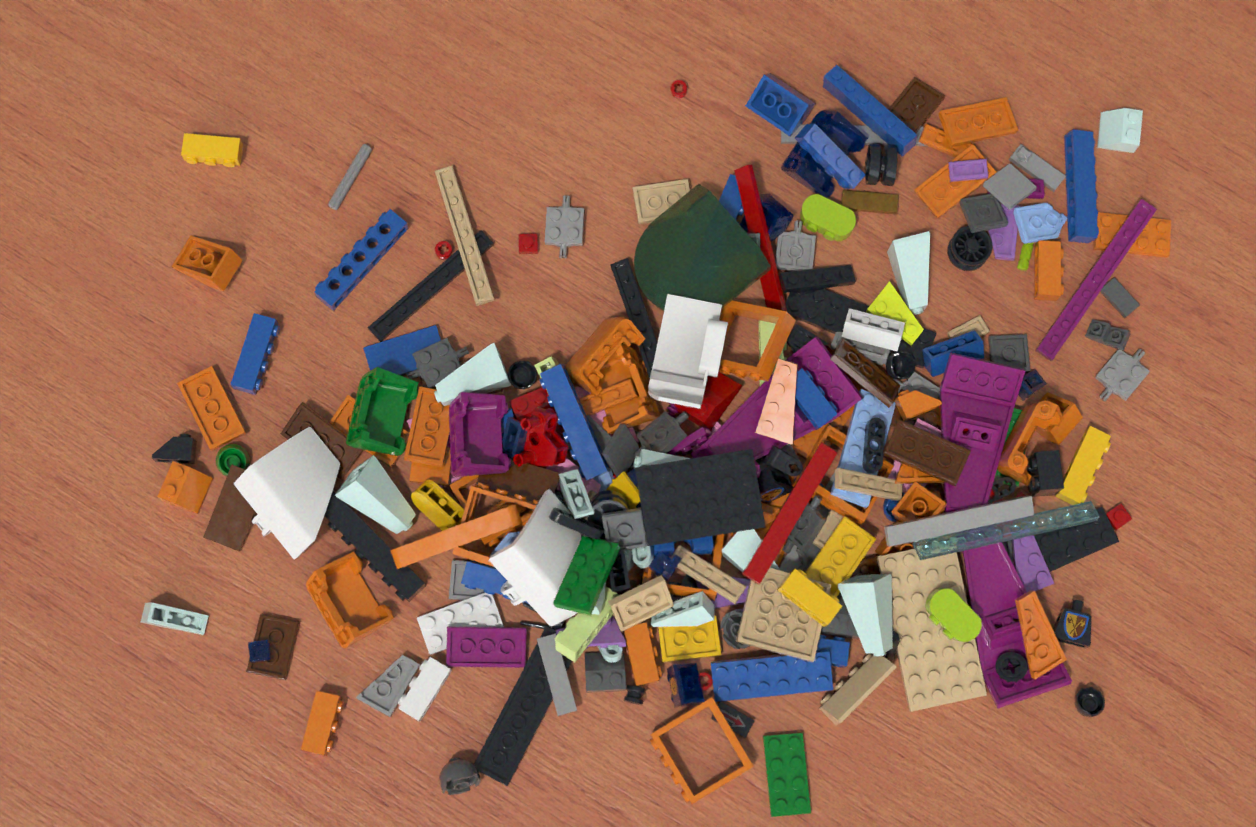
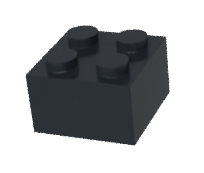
[1027,450,1064,497]

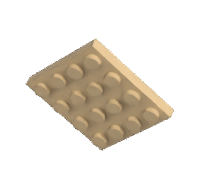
[736,568,831,662]

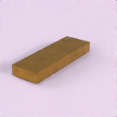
[841,190,898,214]

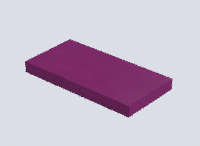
[446,626,526,668]

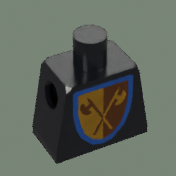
[758,466,793,503]
[1053,600,1092,648]

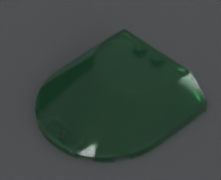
[634,184,771,311]

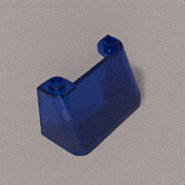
[781,110,868,198]

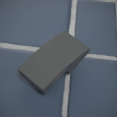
[1085,319,1131,350]

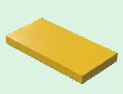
[805,516,876,598]

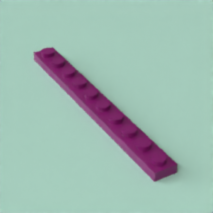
[1035,199,1157,361]

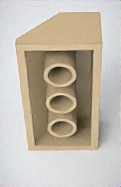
[819,653,897,725]

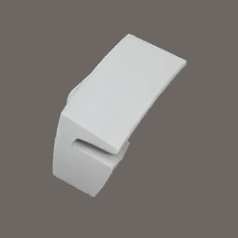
[648,294,728,408]

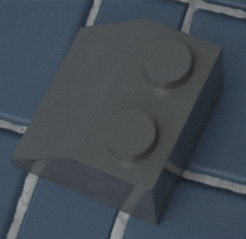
[584,651,626,693]

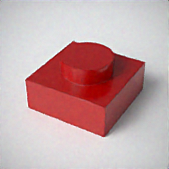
[519,234,538,254]
[1106,504,1132,531]

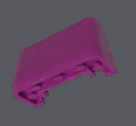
[449,392,511,477]

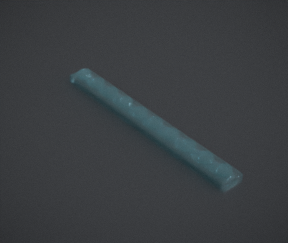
[912,501,1099,560]

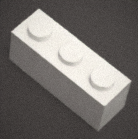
[842,308,905,351]
[398,657,451,722]

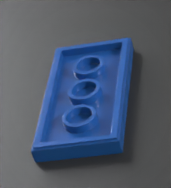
[363,325,441,376]

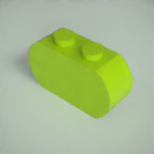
[800,194,856,242]
[925,588,982,642]

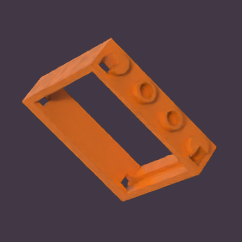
[719,299,796,381]
[792,425,894,526]
[449,475,534,548]
[452,483,540,567]
[642,534,724,601]
[650,697,754,804]

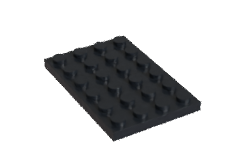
[635,449,765,546]

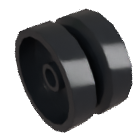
[865,144,897,186]
[587,490,630,540]

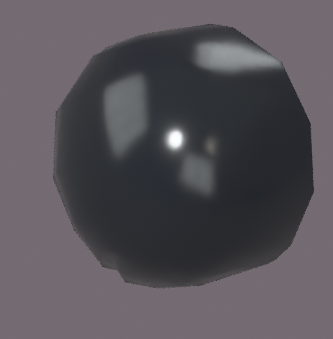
[886,351,915,380]
[508,361,537,389]
[1075,687,1105,717]

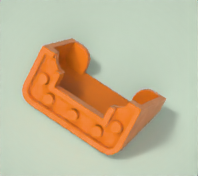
[565,317,646,396]
[599,344,660,434]
[997,401,1063,486]
[306,552,394,648]

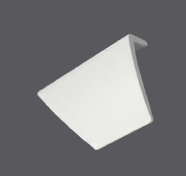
[234,427,340,559]
[489,489,581,626]

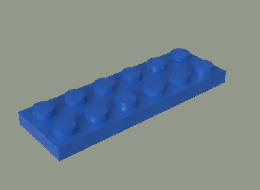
[711,649,833,702]

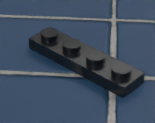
[779,265,856,293]

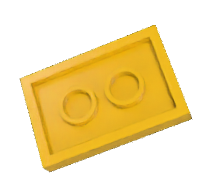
[658,616,721,662]

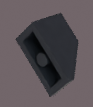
[152,434,197,464]

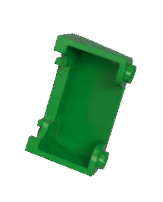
[346,367,418,456]

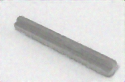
[328,144,372,210]

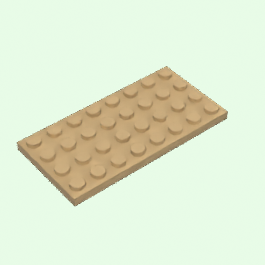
[876,540,987,712]

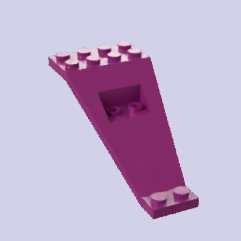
[691,336,863,460]
[940,352,1025,533]
[955,524,1072,709]

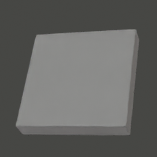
[983,163,1037,210]
[449,560,485,600]

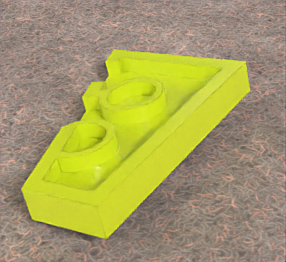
[866,281,924,346]

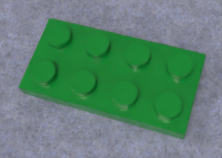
[553,536,620,616]
[763,733,811,817]

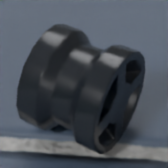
[624,685,646,705]

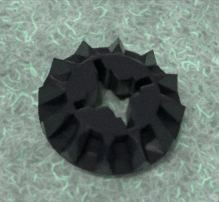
[995,652,1028,683]

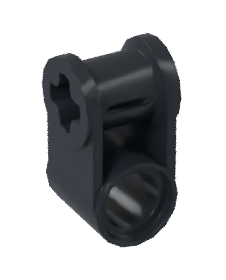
[764,445,803,477]

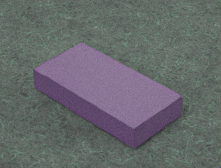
[948,159,988,182]

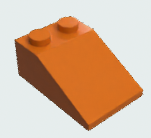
[171,235,243,292]

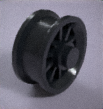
[947,226,992,271]

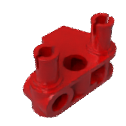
[513,407,568,466]

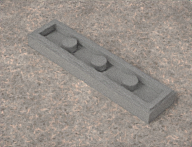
[537,634,577,716]

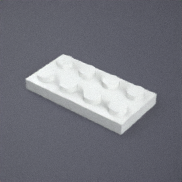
[417,593,504,655]

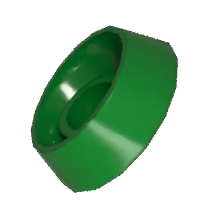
[216,444,250,476]

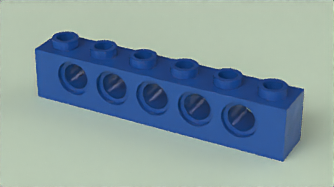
[314,209,409,311]

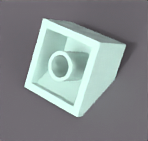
[1097,108,1143,153]

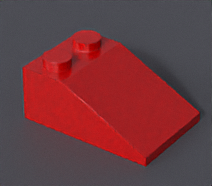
[674,372,742,431]
[509,387,564,444]

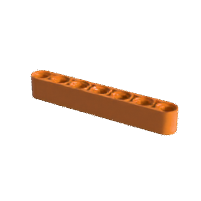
[390,504,522,569]

